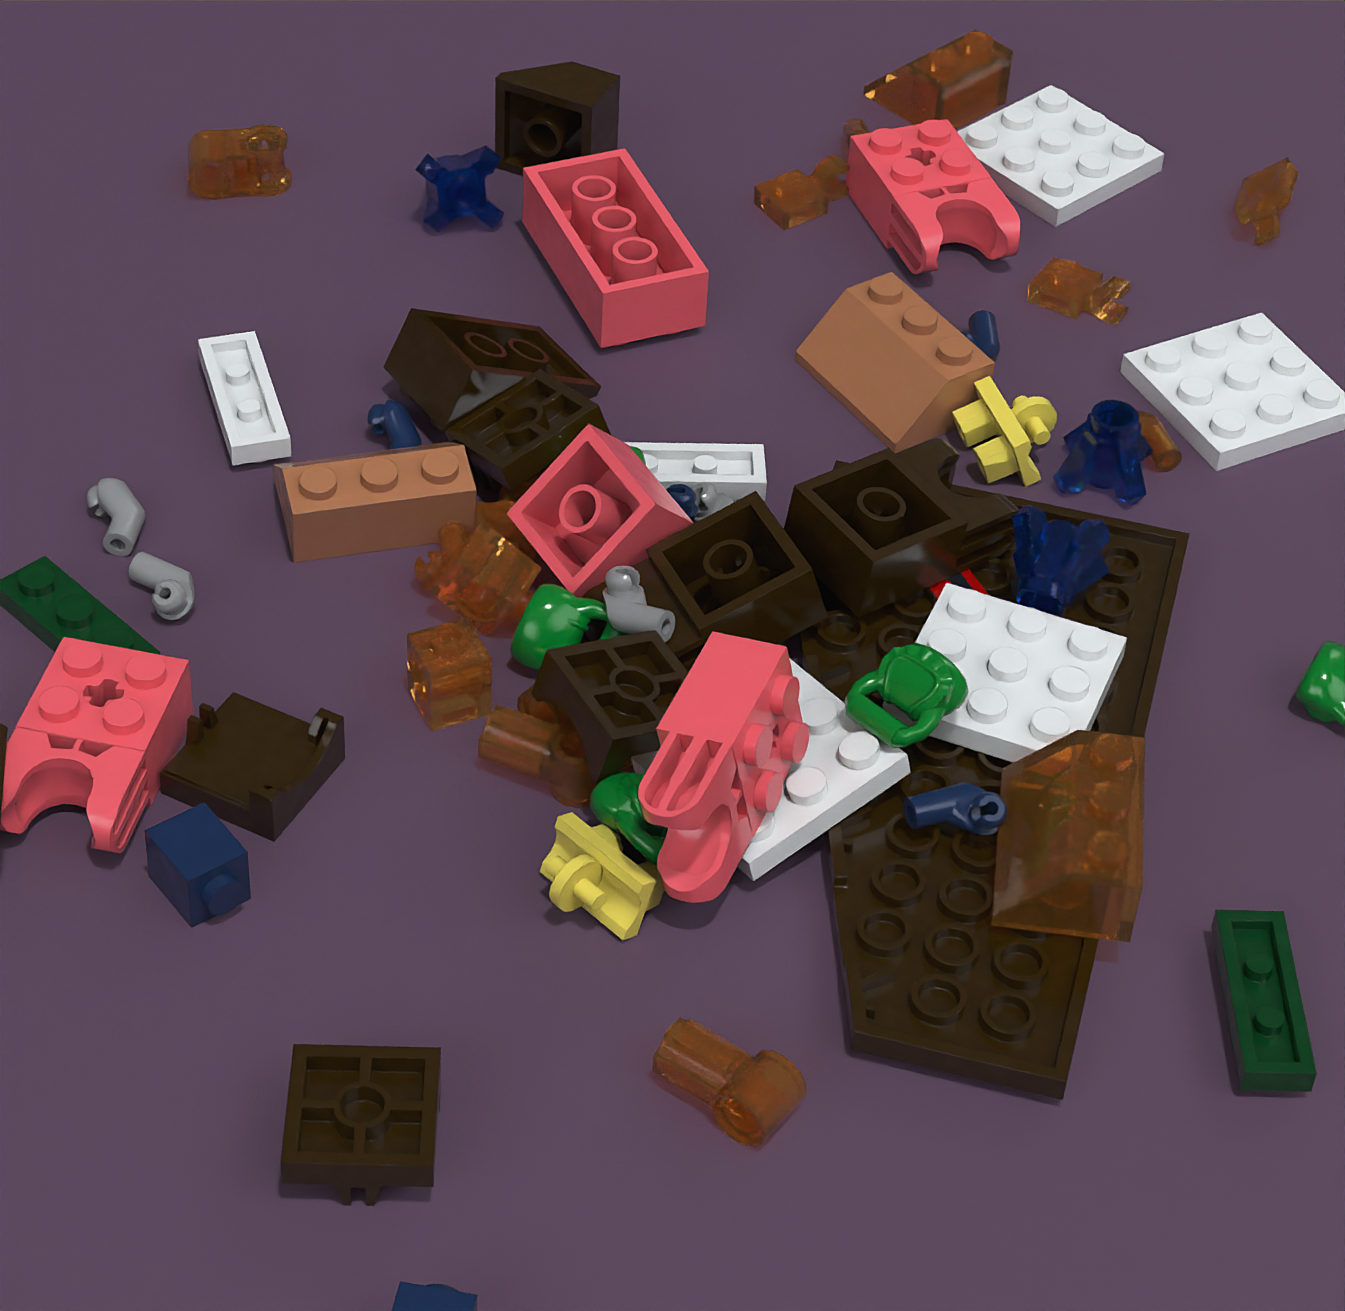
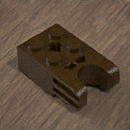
[784,438,1024,618]
[582,491,828,673]

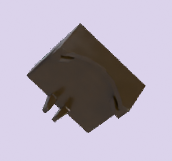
[445,369,612,496]
[531,630,688,783]
[160,692,345,842]
[281,1044,441,1206]

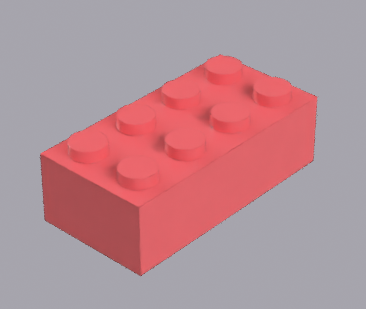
[522,148,709,348]

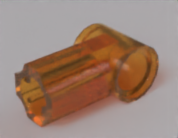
[478,705,598,808]
[653,1017,807,1147]

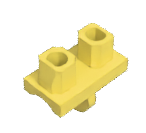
[952,376,1057,487]
[539,812,664,940]

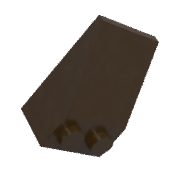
[383,308,601,433]

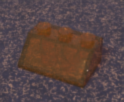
[991,730,1145,943]

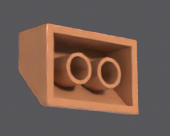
[795,272,995,453]
[273,442,476,563]

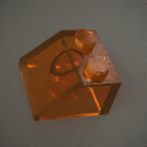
[863,30,1013,129]

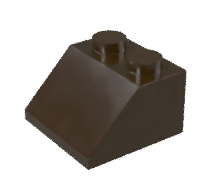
[495,61,620,176]

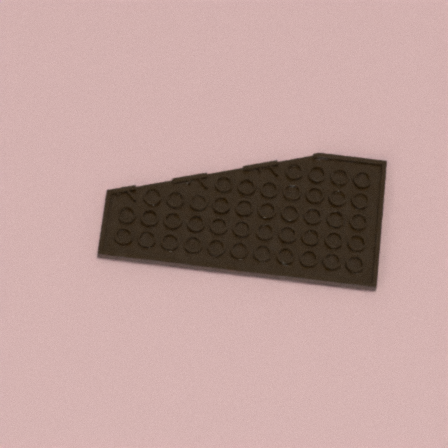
[798,460,1190,1100]

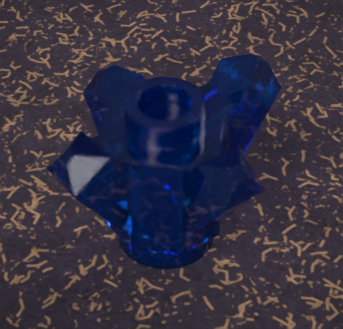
[415,145,504,233]
[1053,400,1153,505]
[1012,505,1111,616]

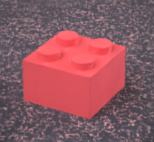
[507,423,694,597]

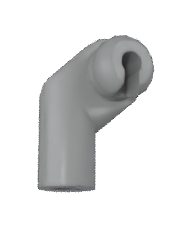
[86,477,146,557]
[128,551,195,621]
[603,566,675,642]

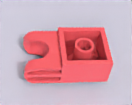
[845,119,1020,275]
[638,631,809,903]
[0,637,194,854]

